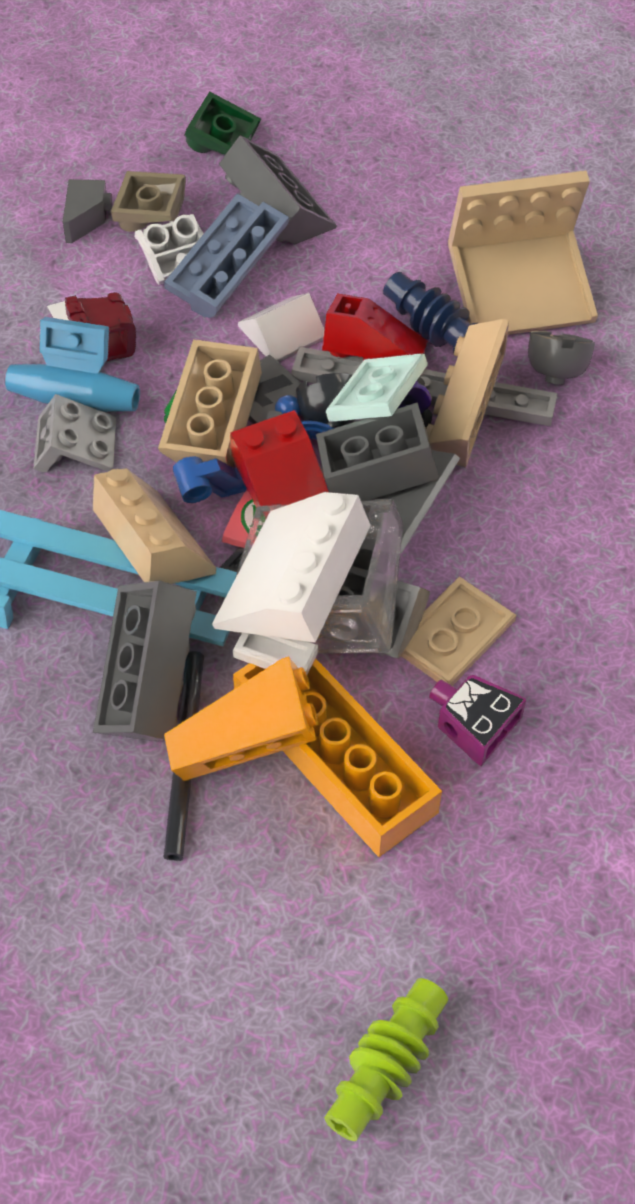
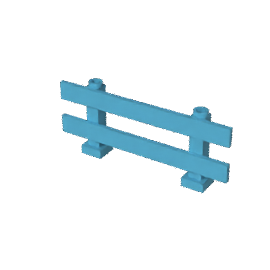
[0,510,238,646]

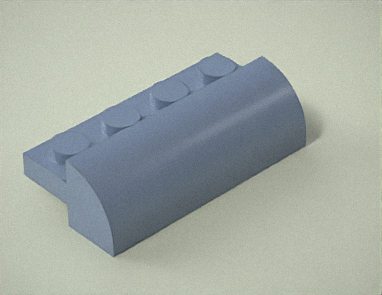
[164,193,289,318]

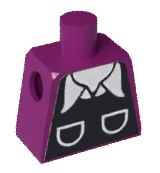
[429,675,526,767]

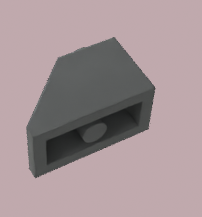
[62,179,112,243]

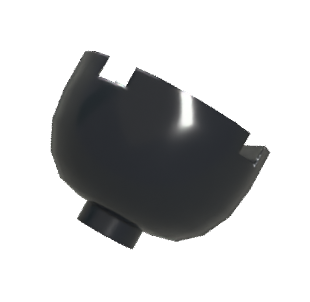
[296,373,356,429]

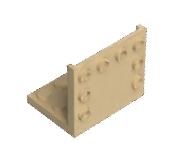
[448,170,598,335]

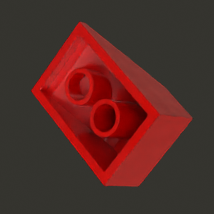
[230,410,329,523]

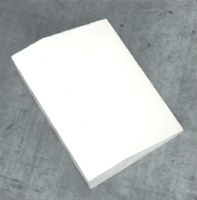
[212,492,371,642]

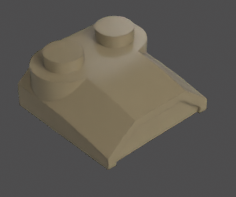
[111,171,186,232]

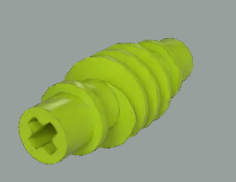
[324,978,449,1141]

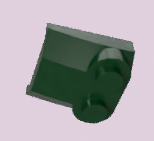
[184,91,261,155]

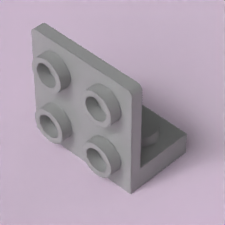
[33,394,116,472]

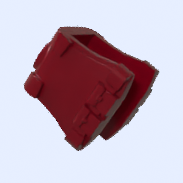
[65,292,136,362]

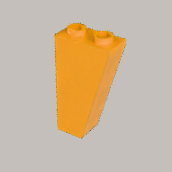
[164,656,318,781]

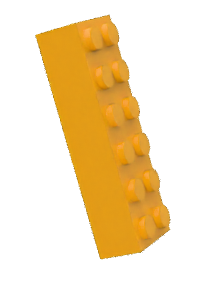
[233,658,442,857]

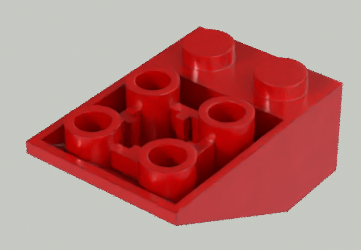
[322,293,428,360]

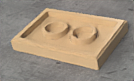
[401,576,516,686]

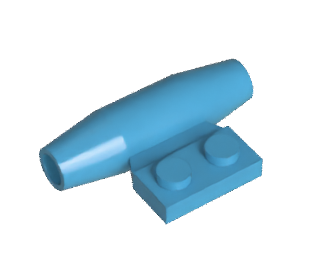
[5,317,140,412]

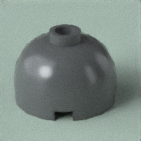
[528,331,595,385]

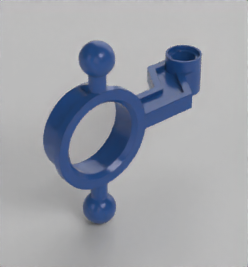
[173,395,334,503]

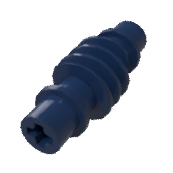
[383,272,479,353]

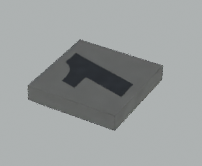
[248,354,301,424]

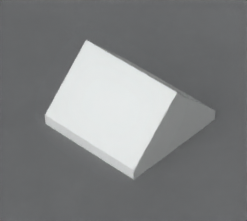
[238,293,324,362]

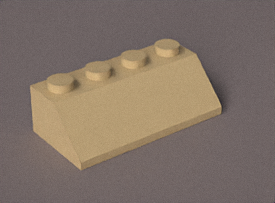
[426,319,509,467]
[158,339,262,468]
[93,468,216,584]

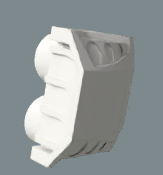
[134,214,204,285]

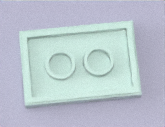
[326,354,428,422]

